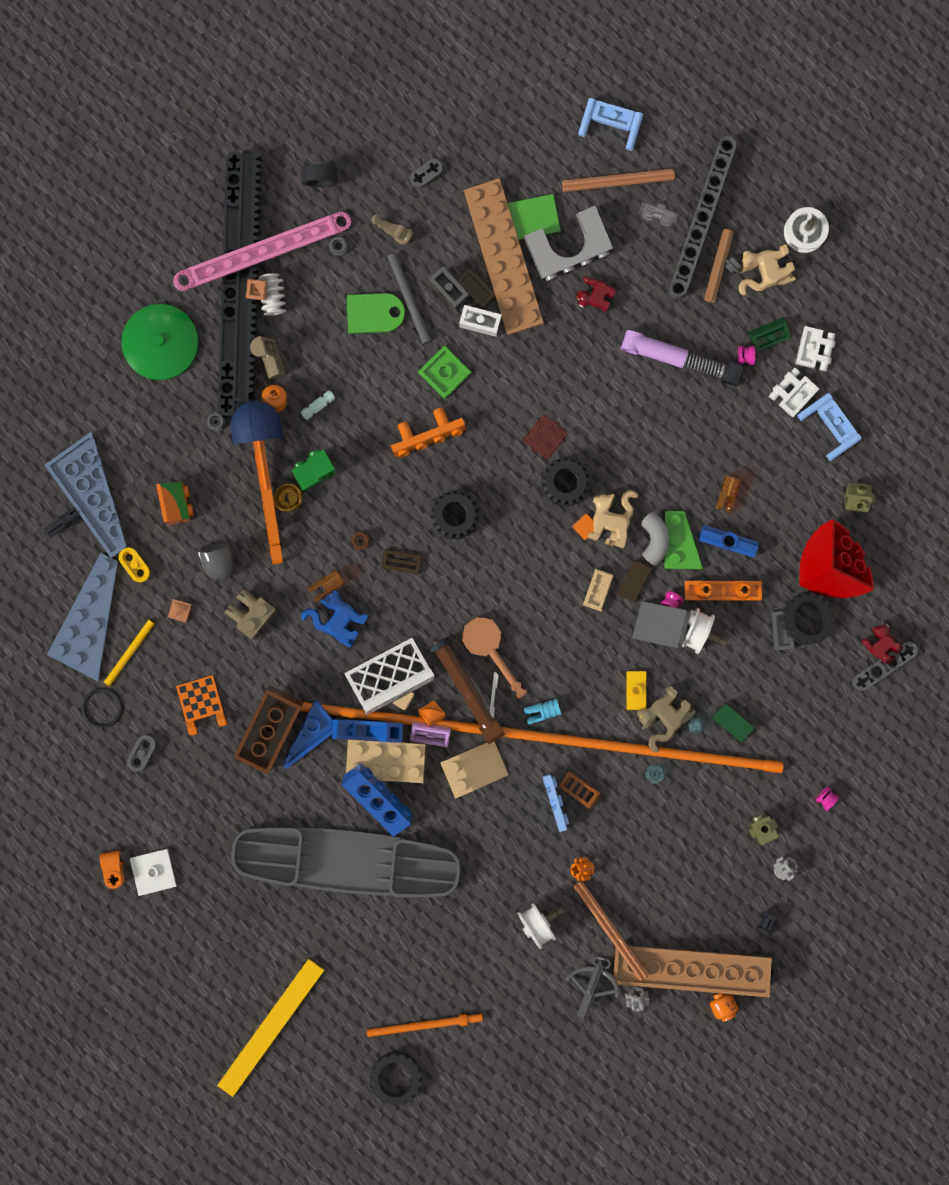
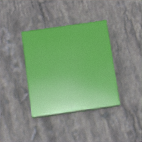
[418,345,472,399]

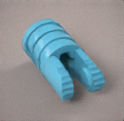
[524,698,561,724]

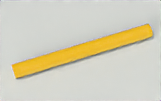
[104,620,155,686]

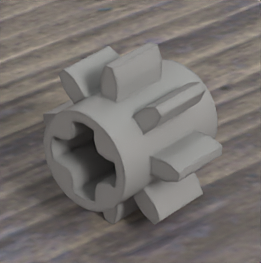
[773,856,798,881]
[625,987,649,1012]

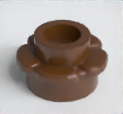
[351,532,370,551]

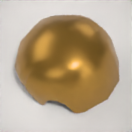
[273,483,303,513]

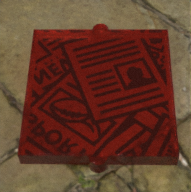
[522,415,567,460]

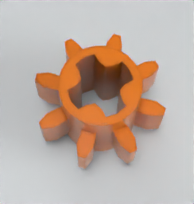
[571,857,595,881]

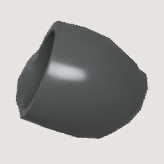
[198,543,234,580]

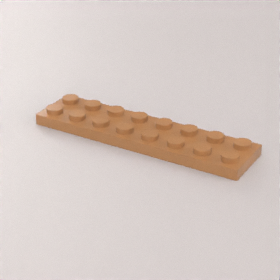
[464,178,544,335]
[614,945,772,997]

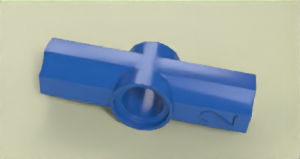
[699,525,759,558]

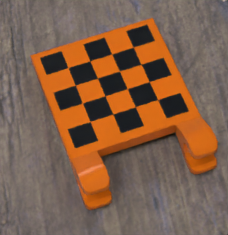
[176,675,227,736]

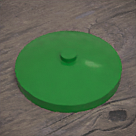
[122,304,199,380]

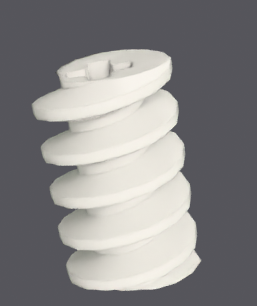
[259,274,286,315]

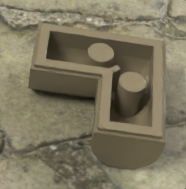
[250,336,286,379]

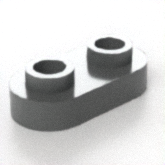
[127,735,156,772]

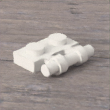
[795,326,836,371]
[769,368,819,418]

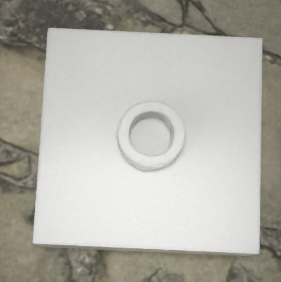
[130,849,177,896]

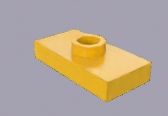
[626,671,646,710]

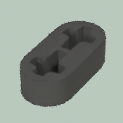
[410,159,442,188]

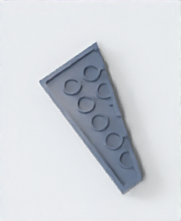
[45,432,127,558]
[47,553,118,681]

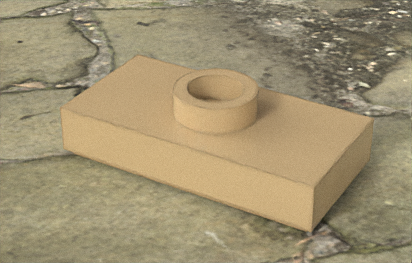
[583,569,614,611]

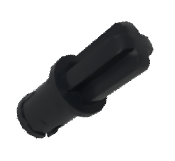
[45,506,81,537]

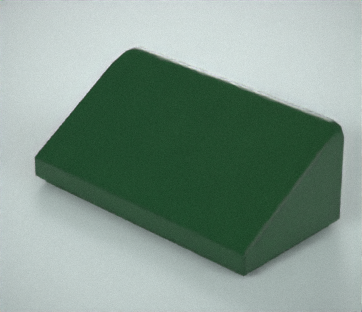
[748,317,791,352]
[712,703,755,743]

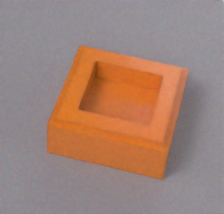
[572,514,594,540]

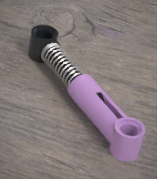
[621,330,745,387]

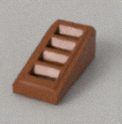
[558,771,602,809]

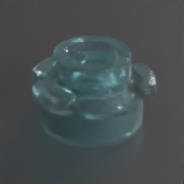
[688,716,703,735]
[645,765,664,784]

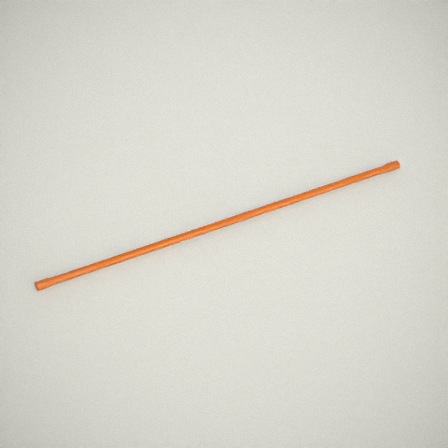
[300,702,783,773]

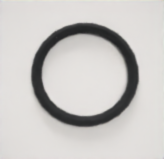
[82,688,123,728]

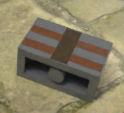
[429,267,469,311]

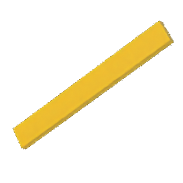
[217,959,324,1097]

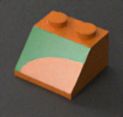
[156,481,194,525]

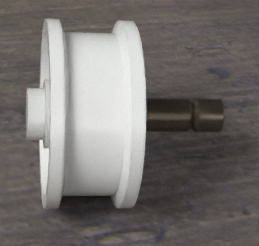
[517,903,565,950]

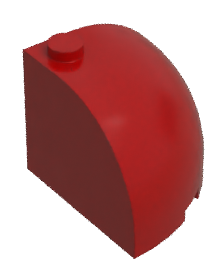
[799,519,874,598]

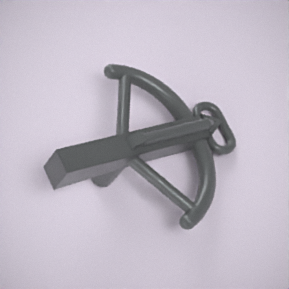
[566,956,620,1021]

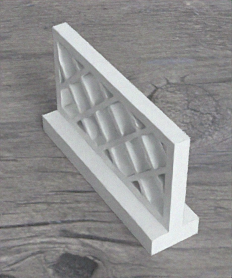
[345,638,434,716]

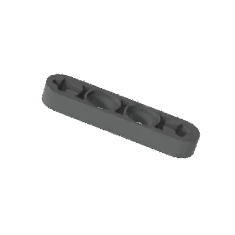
[852,642,918,691]

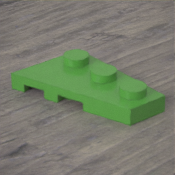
[664,511,703,569]

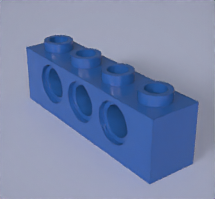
[342,763,412,837]

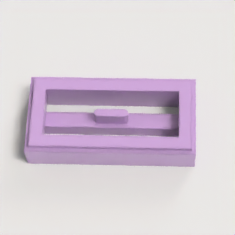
[410,722,451,747]

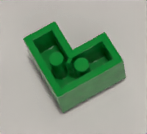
[291,449,337,491]

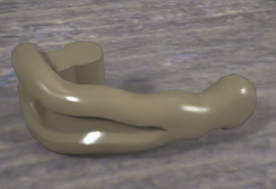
[371,214,413,245]

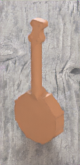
[462,617,527,698]

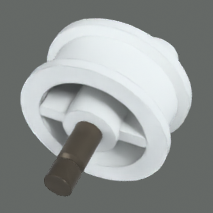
[784,207,829,253]
[682,608,727,654]

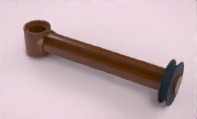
[427,636,505,744]

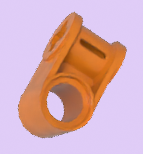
[99,850,124,889]

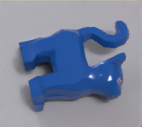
[301,590,369,647]

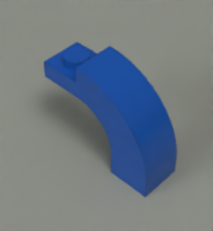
[332,719,403,743]

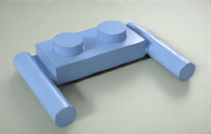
[578,98,643,151]
[797,393,862,461]

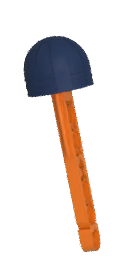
[231,400,283,565]

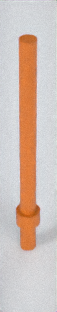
[367,1014,483,1037]

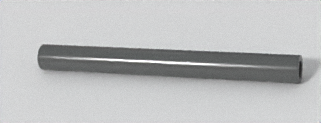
[387,253,431,344]

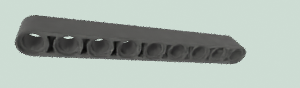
[669,136,736,299]

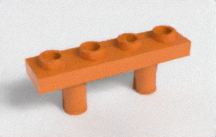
[391,408,466,457]
[684,581,762,601]

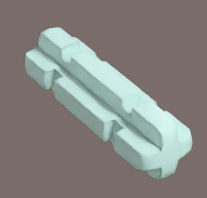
[301,391,335,420]

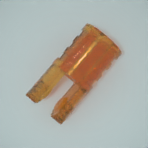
[716,476,742,513]
[307,569,345,602]

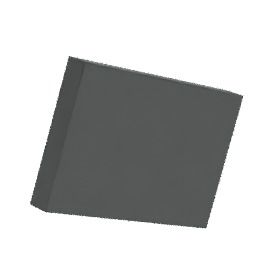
[632,601,691,649]

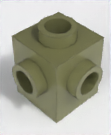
[845,483,875,512]
[748,814,779,845]

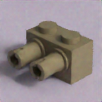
[224,589,277,640]

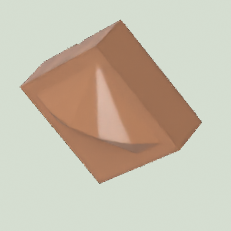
[246,279,268,300]
[168,599,192,623]

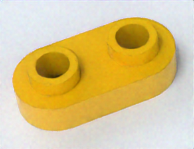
[119,548,150,583]

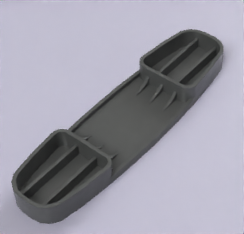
[231,827,460,897]

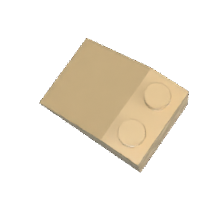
[440,742,508,798]

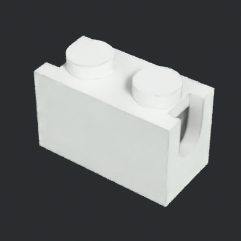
[459,305,501,337]

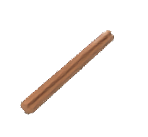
[562,169,675,192]
[574,881,648,981]

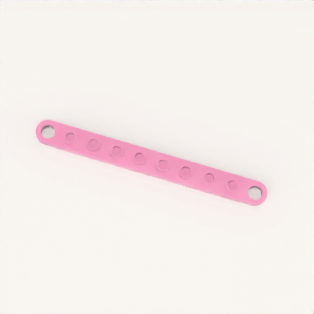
[173,212,351,291]

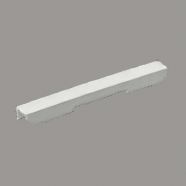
[490,672,498,718]

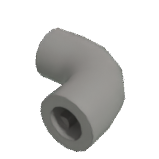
[641,512,670,566]

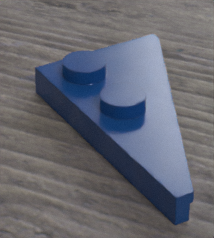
[283,699,333,769]

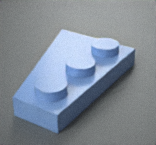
[542,774,569,832]

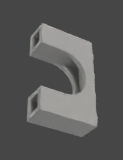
[524,206,613,281]

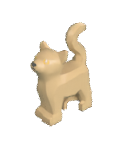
[739,245,796,295]
[587,490,638,548]

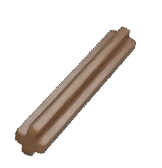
[704,229,734,303]

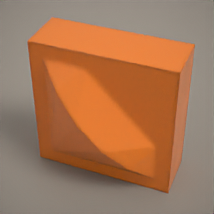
[418,701,445,727]

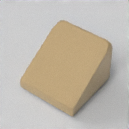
[392,692,414,710]

